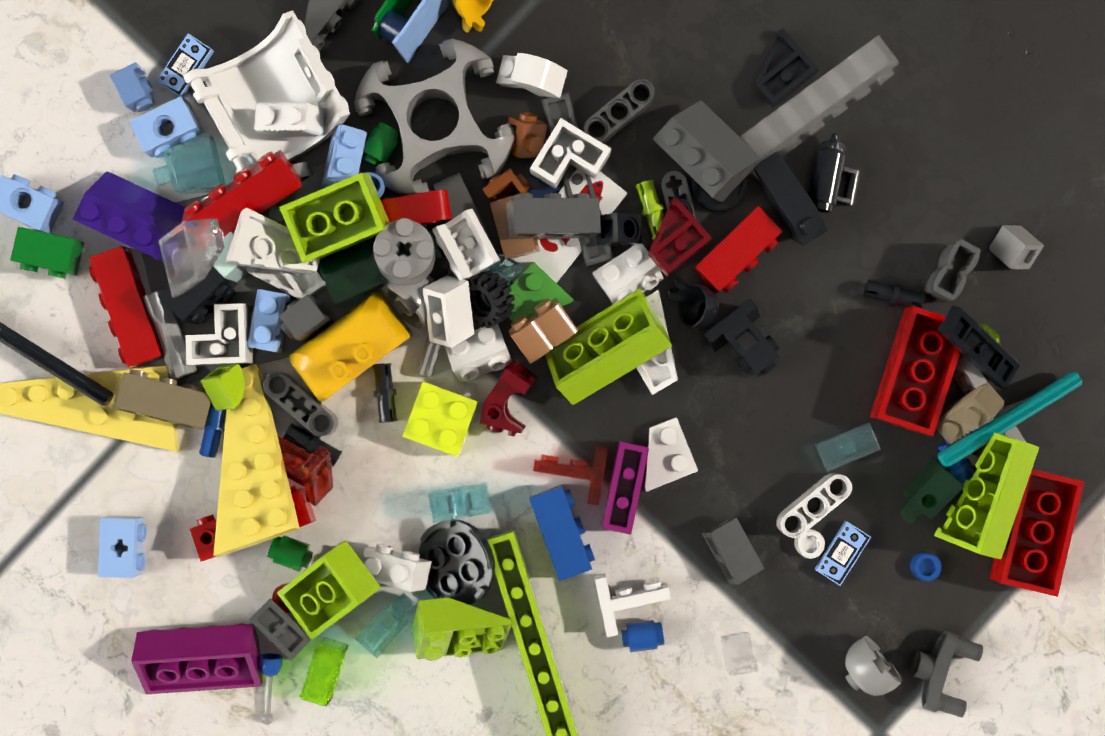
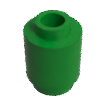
[363,122,400,167]
[267,535,313,572]

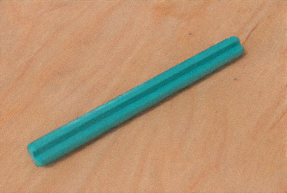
[938,372,1082,467]

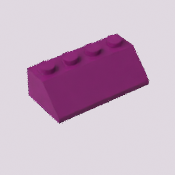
[131,623,262,695]

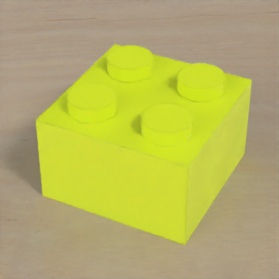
[402,381,479,457]

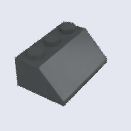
[653,100,762,202]

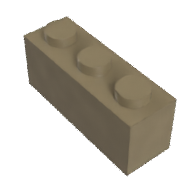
[112,369,211,430]

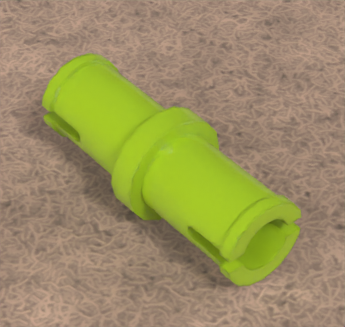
[635,180,665,241]

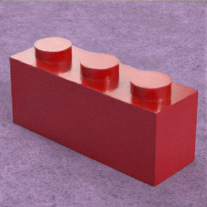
[693,206,783,294]

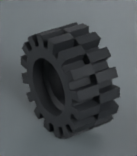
[467,271,515,328]

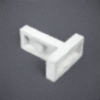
[594,574,671,637]

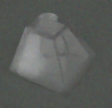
[158,219,225,298]

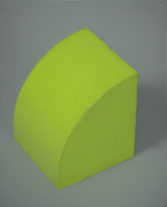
[200,363,245,411]

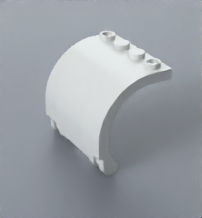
[183,10,350,173]

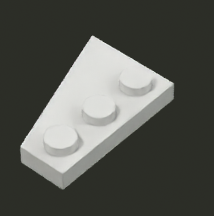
[636,290,678,395]

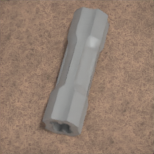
[142,290,197,380]

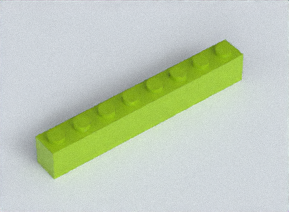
[486,529,579,736]

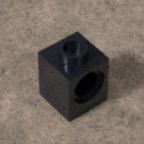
[596,213,642,247]

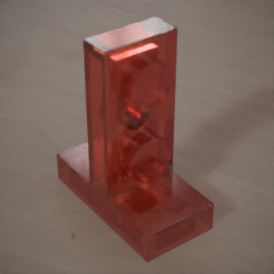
[278,436,334,506]
[533,445,608,506]

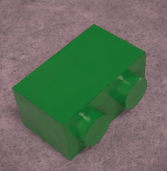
[10,227,85,279]

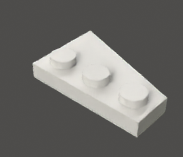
[225,208,320,274]

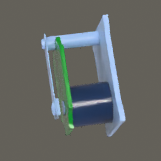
[371,0,450,64]

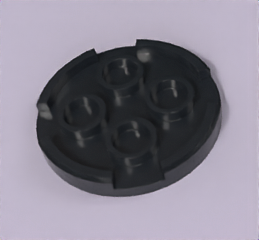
[419,519,495,605]

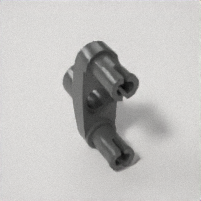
[911,631,983,717]

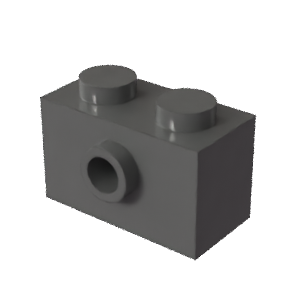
[279,294,335,342]

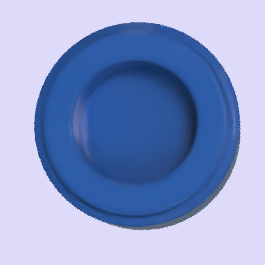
[910,551,942,582]

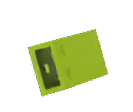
[411,598,512,661]

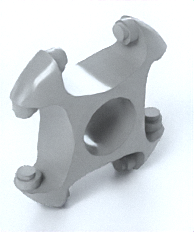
[353,38,515,196]

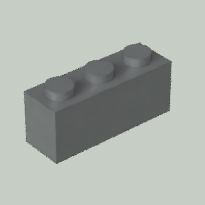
[507,193,601,239]

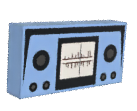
[156,33,214,97]
[814,521,871,586]

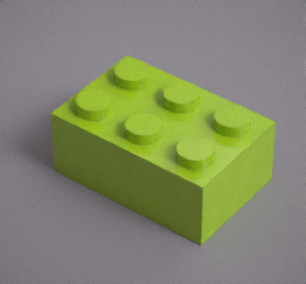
[279,173,390,263]
[277,540,381,640]

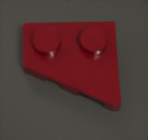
[648,196,712,277]

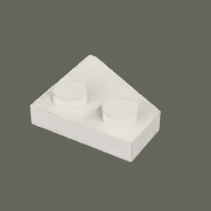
[246,267,326,299]
[644,417,698,492]

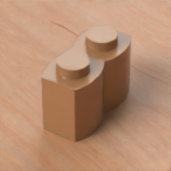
[508,298,578,363]

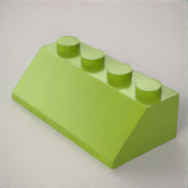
[545,288,672,405]

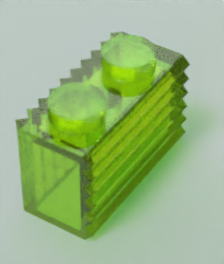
[299,637,349,706]

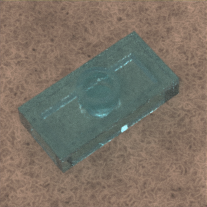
[814,423,881,472]

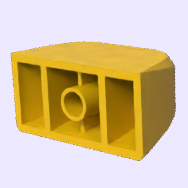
[289,290,414,403]

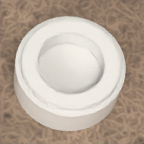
[794,529,825,559]

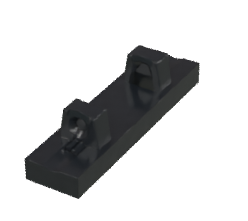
[937,305,1020,389]

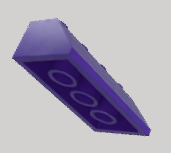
[72,171,200,270]

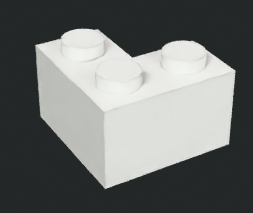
[530,118,611,189]
[185,303,253,366]

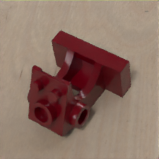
[480,360,538,437]

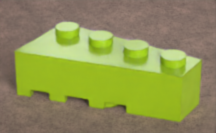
[934,432,1039,559]

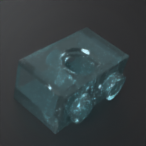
[428,482,493,523]

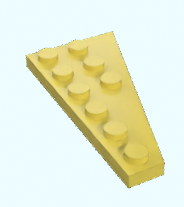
[213,364,300,557]
[0,365,179,452]

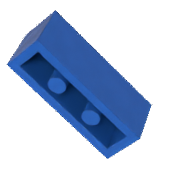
[529,485,595,581]

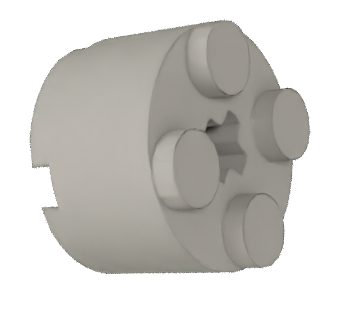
[373,218,435,285]

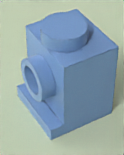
[110,62,154,112]

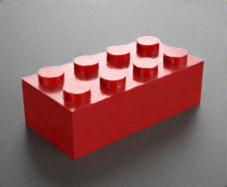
[869,306,960,436]
[989,469,1084,597]

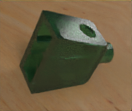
[898,458,965,525]

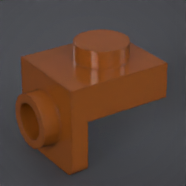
[508,112,548,158]
[482,168,532,202]

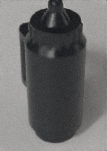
[808,133,861,213]

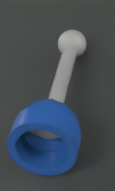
[259,653,283,725]

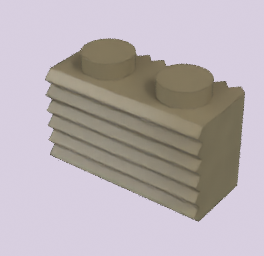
[936,382,1004,444]

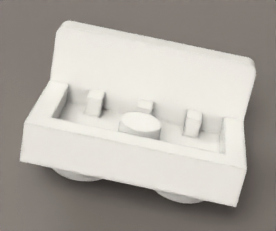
[432,209,500,281]
[592,244,663,305]
[445,324,512,383]

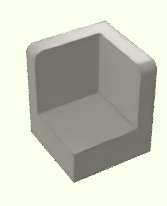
[989,225,1044,269]

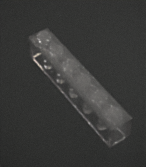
[740,35,899,162]

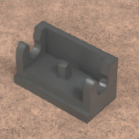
[702,517,765,585]
[249,598,311,661]

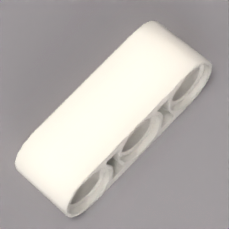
[776,473,852,538]

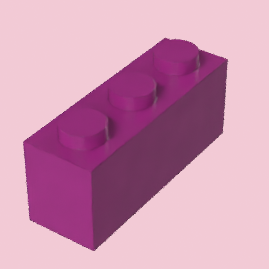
[601,441,649,535]

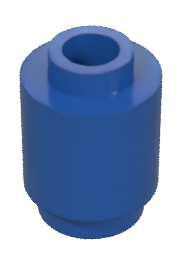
[621,620,664,653]

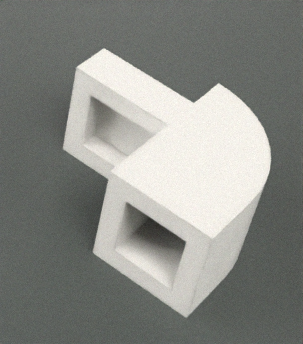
[496,53,568,98]

